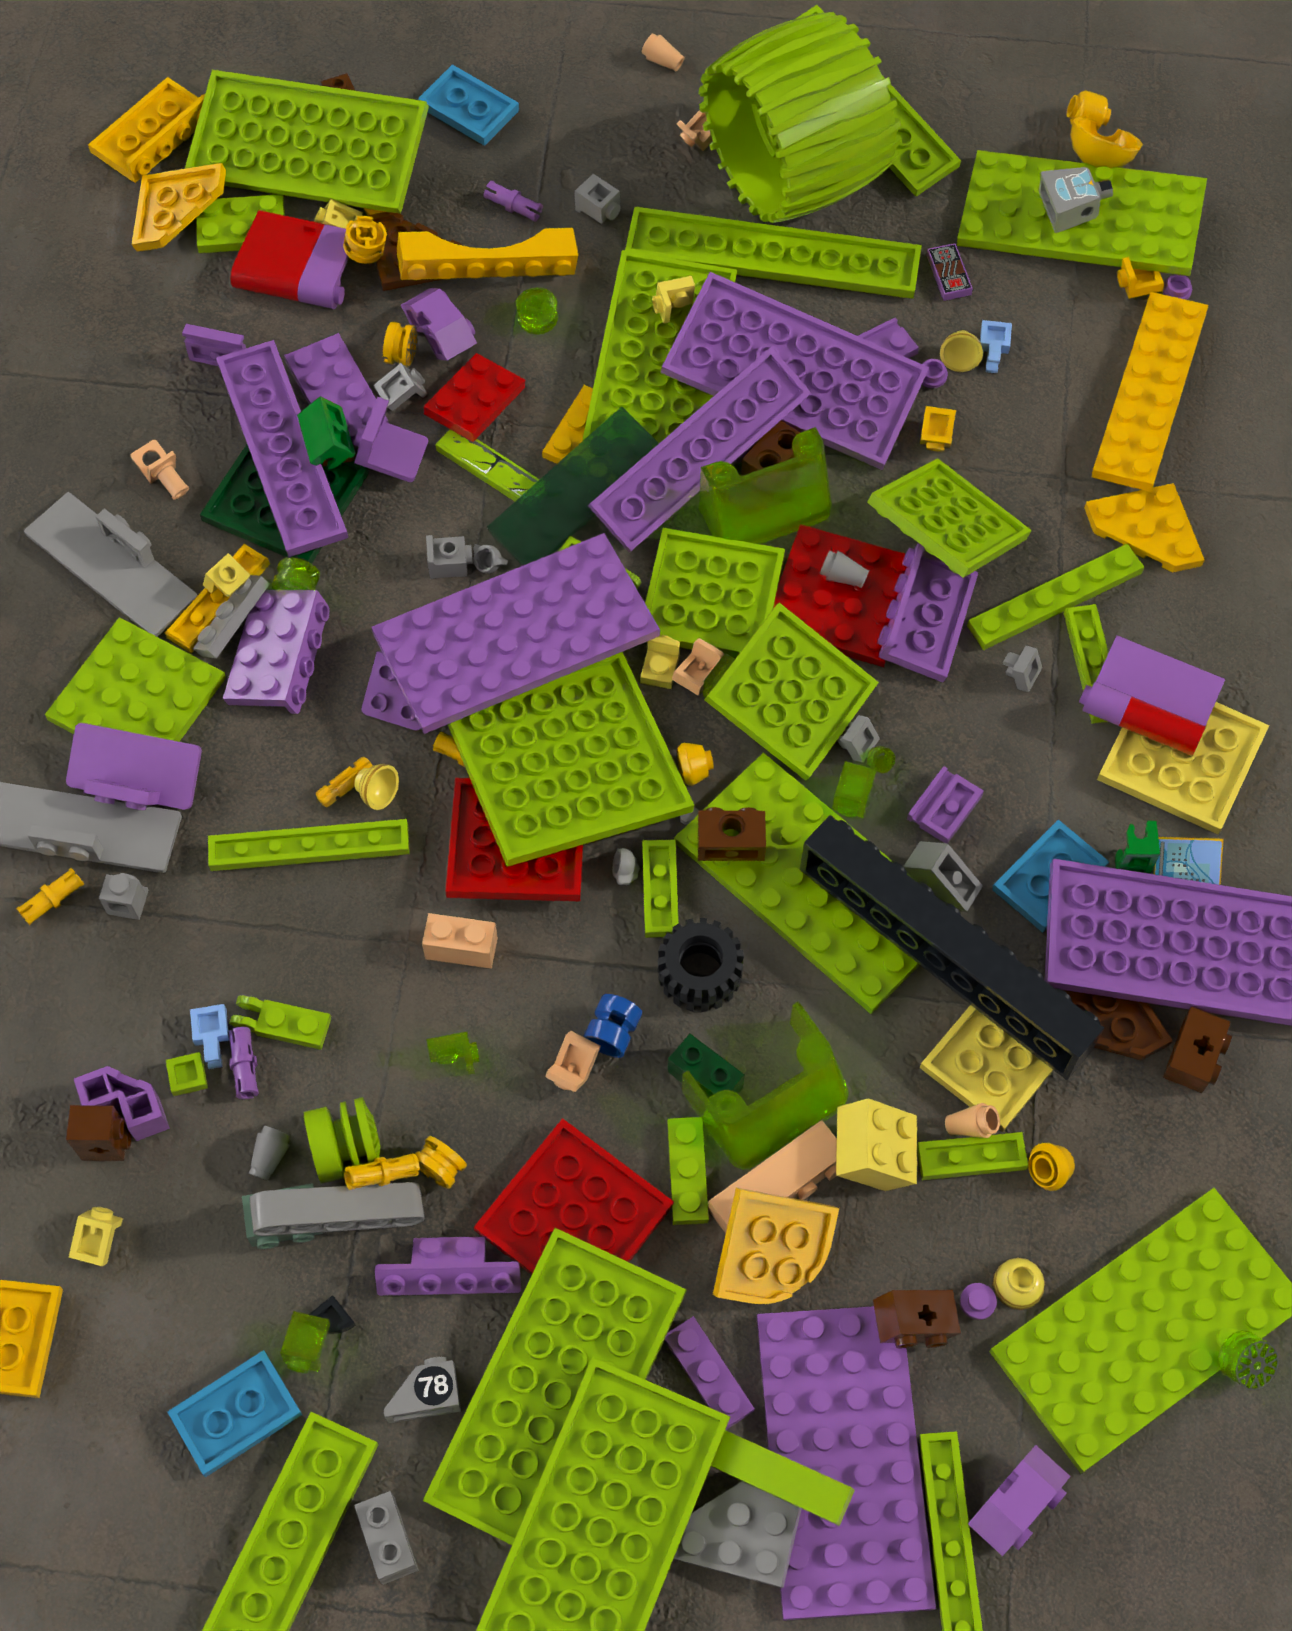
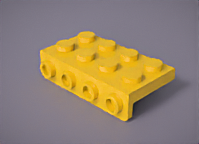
[88,77,205,183]

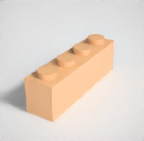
[708,1120,837,1234]

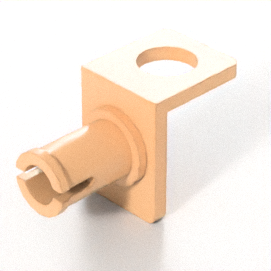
[131,440,189,500]

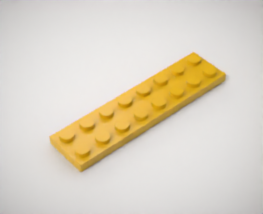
[1091,292,1209,492]

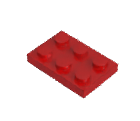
[424,353,525,442]

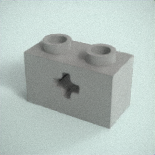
[354,1491,419,1585]

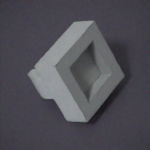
[1003,646,1042,692]
[837,715,880,762]

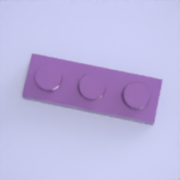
[664,1316,755,1430]

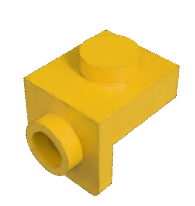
[1117,257,1164,298]
[920,406,956,452]

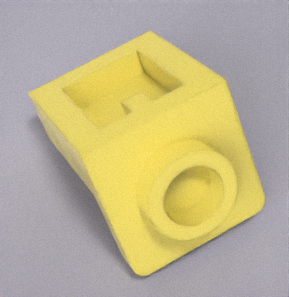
[314,199,363,229]
[652,276,695,324]
[203,553,250,597]
[640,635,680,689]
[69,1207,123,1266]

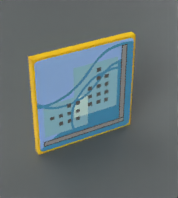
[1153,837,1223,885]

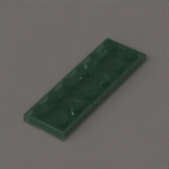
[487,407,659,566]

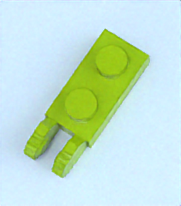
[229,995,331,1050]

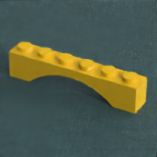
[397,228,578,280]

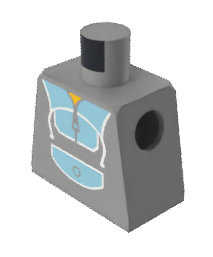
[1039,167,1113,233]

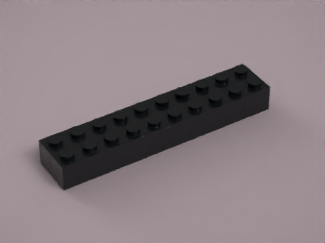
[800,815,1105,1080]

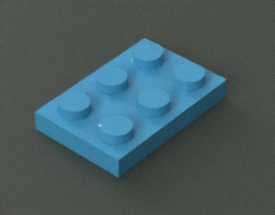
[417,64,519,146]
[992,820,1109,933]
[167,1350,302,1477]

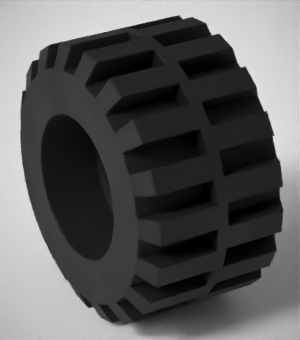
[658,918,744,1012]

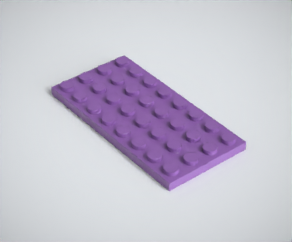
[661,272,929,470]
[372,533,660,734]
[1044,859,1292,1026]
[757,1306,936,1621]

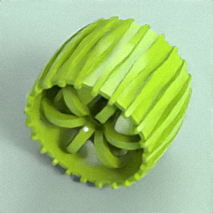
[698,12,901,223]

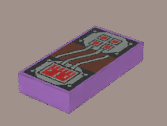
[926,243,973,301]

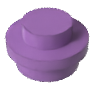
[1162,274,1192,300]
[922,359,948,388]
[960,1283,997,1320]

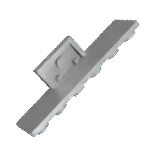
[24,492,198,637]
[0,782,182,873]

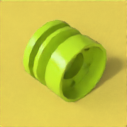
[304,1097,381,1184]

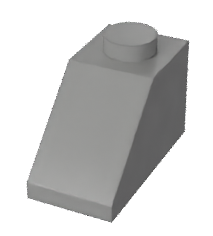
[903,841,983,912]

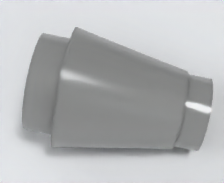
[820,550,869,588]
[249,1126,290,1181]

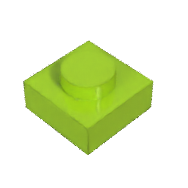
[166,1052,208,1096]

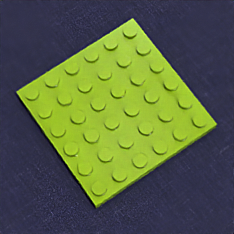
[448,652,694,867]

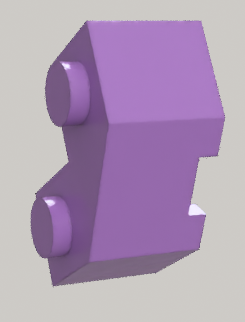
[401,288,477,360]
[74,1066,170,1141]
[968,1445,1070,1556]

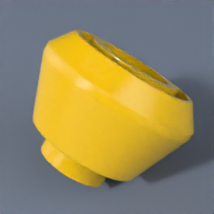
[676,742,714,786]
[1028,1143,1075,1191]

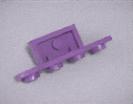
[375,1237,521,1296]

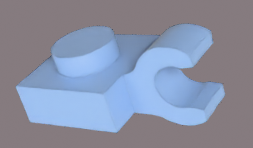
[980,320,1012,373]
[190,1004,229,1069]

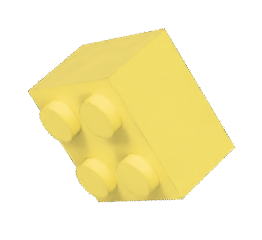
[836,1098,917,1191]

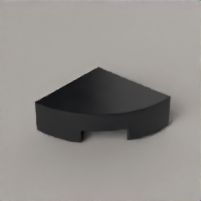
[304,1295,356,1334]

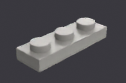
[193,575,270,658]

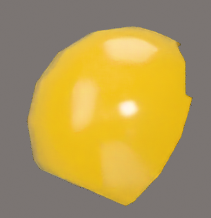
[1070,115,1143,168]

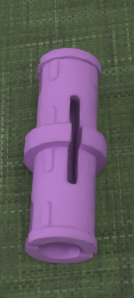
[484,181,543,222]
[228,1027,259,1099]

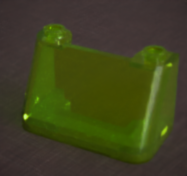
[699,427,832,544]

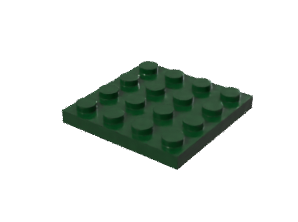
[200,444,369,566]

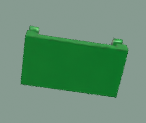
[297,396,356,469]
[1115,821,1160,874]

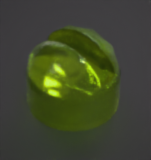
[866,746,895,773]

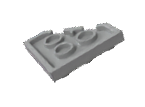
[674,1481,801,1588]

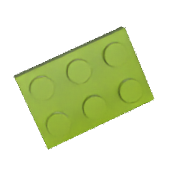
[197,194,285,253]

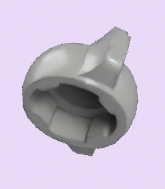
[473,544,508,574]
[612,848,640,885]

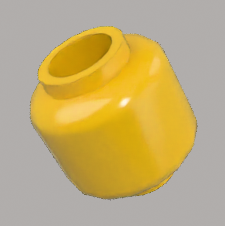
[1067,90,1111,131]

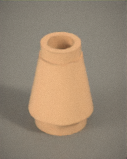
[642,33,685,72]
[945,1103,1000,1138]

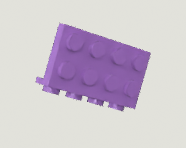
[877,543,979,682]
[223,590,330,714]

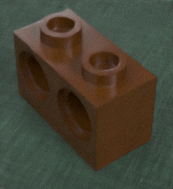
[741,420,809,495]

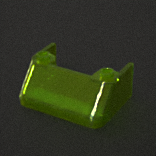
[682,1001,849,1169]

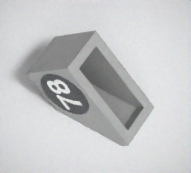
[384,1357,461,1424]

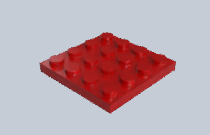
[773,524,907,667]
[445,778,583,902]
[474,1118,674,1275]

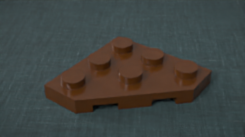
[367,212,462,291]
[1054,988,1173,1060]

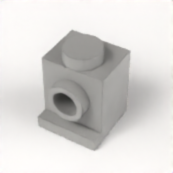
[575,174,621,224]
[426,535,473,579]
[99,873,149,920]

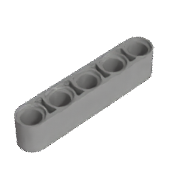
[249,1182,425,1236]

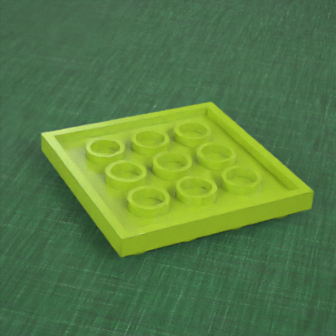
[867,458,1032,578]
[645,528,785,657]
[704,603,879,781]
[45,617,226,742]

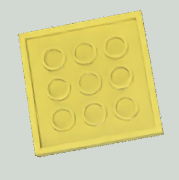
[1097,702,1269,835]

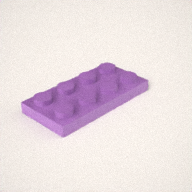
[284,333,389,443]

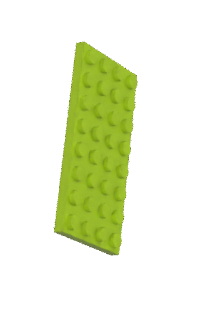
[185,70,429,214]
[957,150,1207,276]
[582,250,737,457]
[674,752,919,1014]
[989,1188,1292,1474]
[423,1228,686,1545]
[476,1357,730,1631]

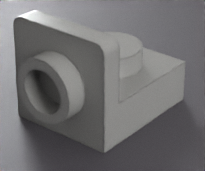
[374,363,428,411]

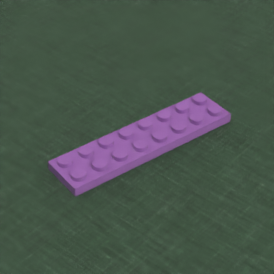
[216,340,348,557]
[588,346,811,553]

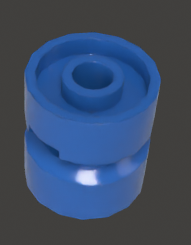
[583,994,642,1058]

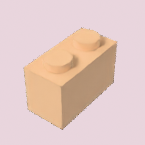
[422,913,498,969]

